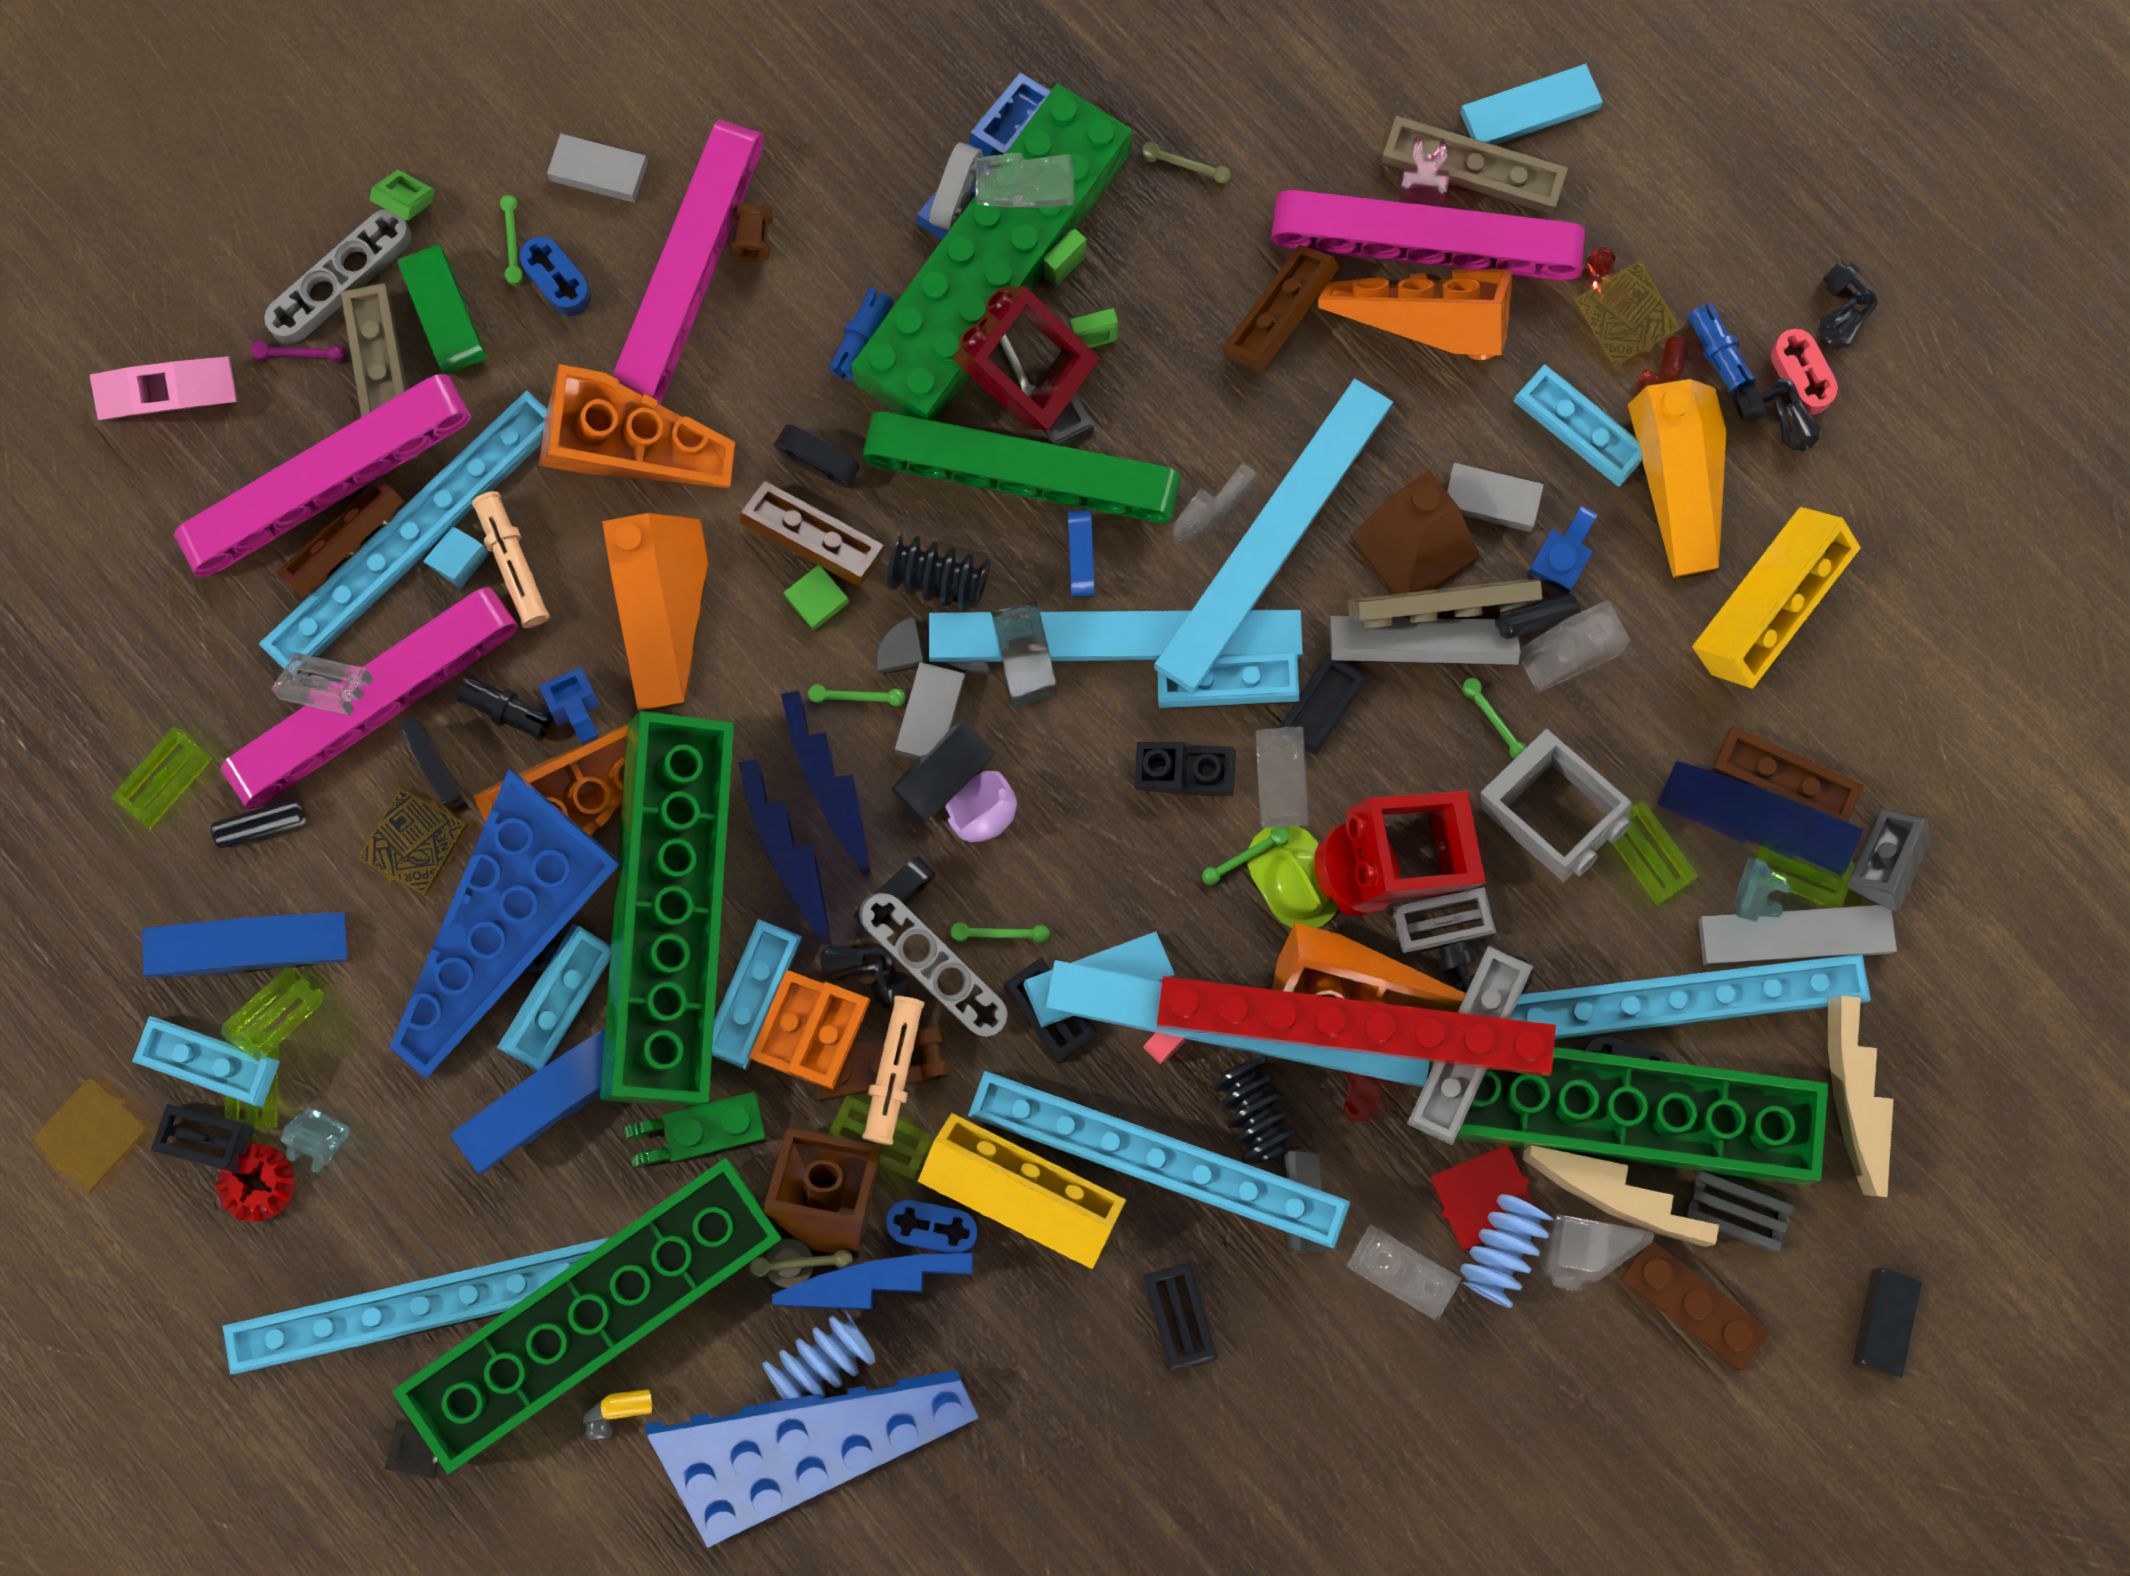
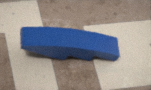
[916,72,1051,240]
[141,912,347,978]
[450,1028,605,1175]
[772,1253,974,1311]

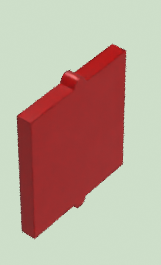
[1430,1146,1535,1251]

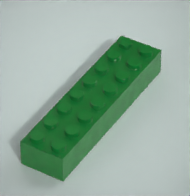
[851,83,1132,422]
[600,711,734,1107]
[1421,1047,1828,1186]
[392,1157,784,1475]

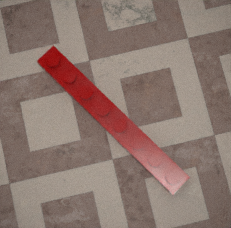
[1157,976,1556,1076]

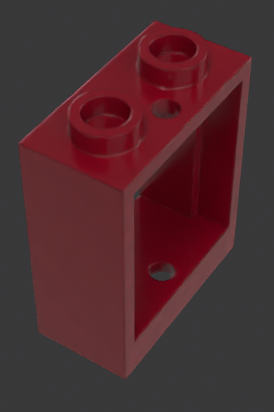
[952,286,1100,430]

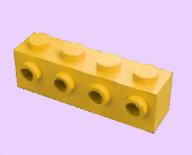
[1692,507,1861,689]
[918,1113,1126,1269]

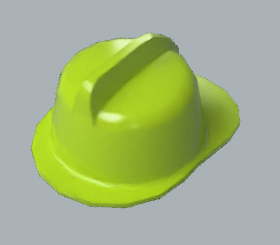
[1247,823,1339,928]

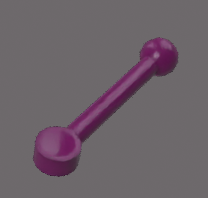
[251,341,346,363]

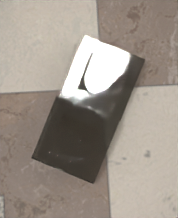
[991,601,1058,707]

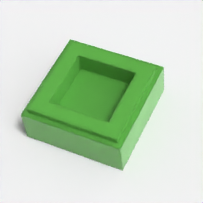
[370,169,435,221]
[1044,229,1086,288]
[1070,308,1118,348]
[783,565,849,631]

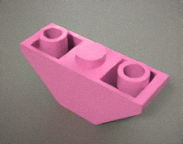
[90,356,238,420]

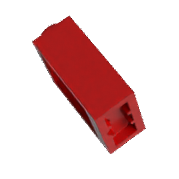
[1346,791,1486,903]

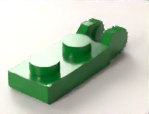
[624,1092,767,1168]

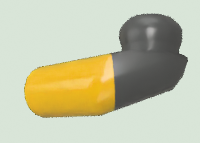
[582,1389,652,1441]

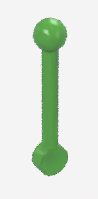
[500,194,524,286]
[1462,678,1527,759]
[808,684,906,707]
[1202,826,1289,886]
[951,922,1050,943]

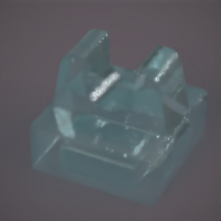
[1734,858,1791,922]
[280,1107,351,1173]

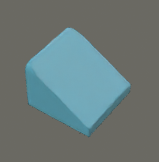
[423,526,489,589]

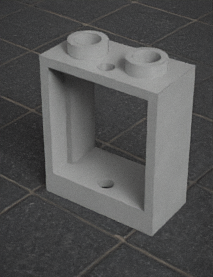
[1480,728,1632,883]

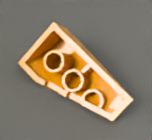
[1628,379,1727,578]

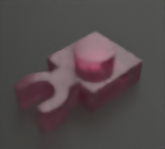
[1398,136,1449,207]

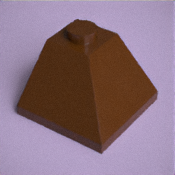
[1350,469,1480,594]
[763,1127,881,1258]

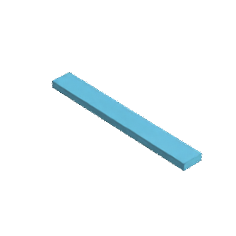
[1154,378,1393,693]
[259,390,547,679]
[929,610,1302,662]
[1510,954,1871,1041]
[1044,960,1430,1087]
[968,1071,1351,1249]
[223,1238,609,1375]

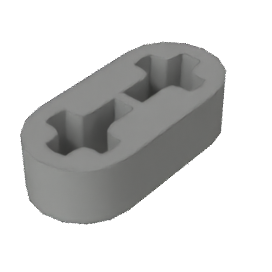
[930,142,983,231]

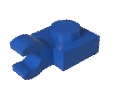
[1528,506,1598,594]
[539,666,600,746]

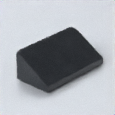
[1852,1267,1922,1378]

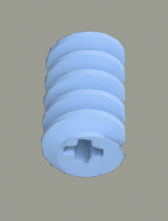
[1460,1194,1554,1308]
[762,1309,875,1400]

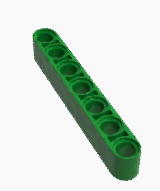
[862,411,1181,523]

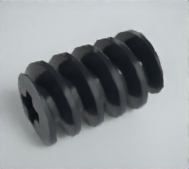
[887,533,991,612]
[1213,1055,1302,1165]

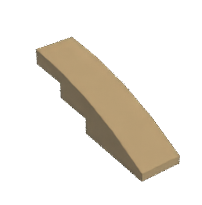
[1828,995,1893,1197]
[1523,1145,1719,1247]

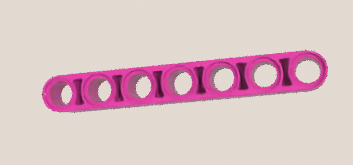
[612,119,764,405]
[1271,190,1585,281]
[174,374,471,577]
[220,587,518,809]

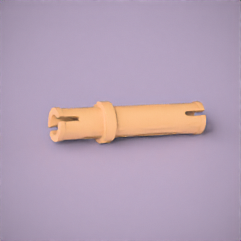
[471,491,550,628]
[862,996,925,1145]

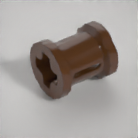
[730,203,774,262]

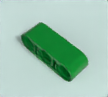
[397,243,487,375]

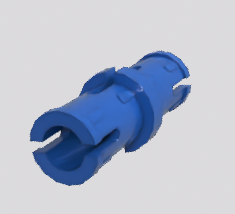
[828,288,894,381]
[1687,303,1756,395]

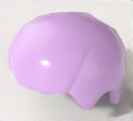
[945,771,1017,842]

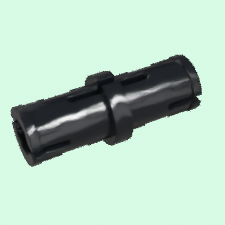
[456,674,553,741]

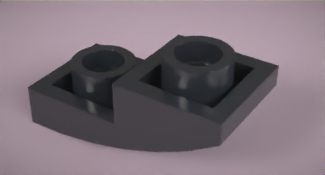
[891,720,996,822]
[1134,742,1236,796]

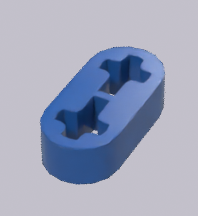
[520,237,591,316]
[1068,510,1094,597]
[886,1200,978,1254]

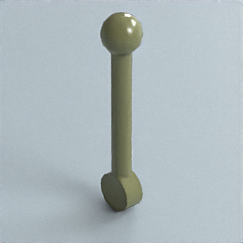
[1142,142,1231,184]
[750,1249,853,1277]

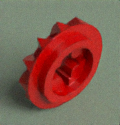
[214,1143,295,1222]

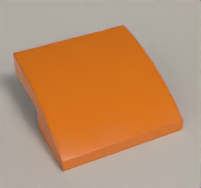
[748,970,871,1089]

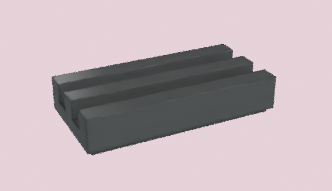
[1684,1171,1794,1253]

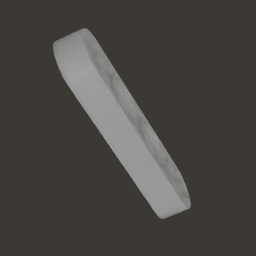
[264,209,412,345]
[859,893,1008,1037]

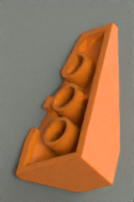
[539,364,735,488]

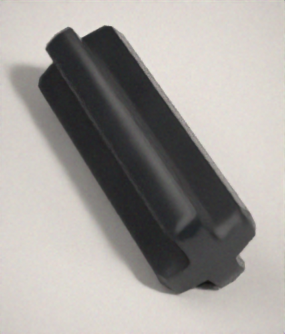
[1495,594,1581,639]
[210,799,306,848]

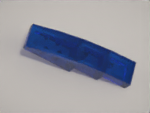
[781,691,872,876]
[738,759,832,945]
[1657,761,1864,876]

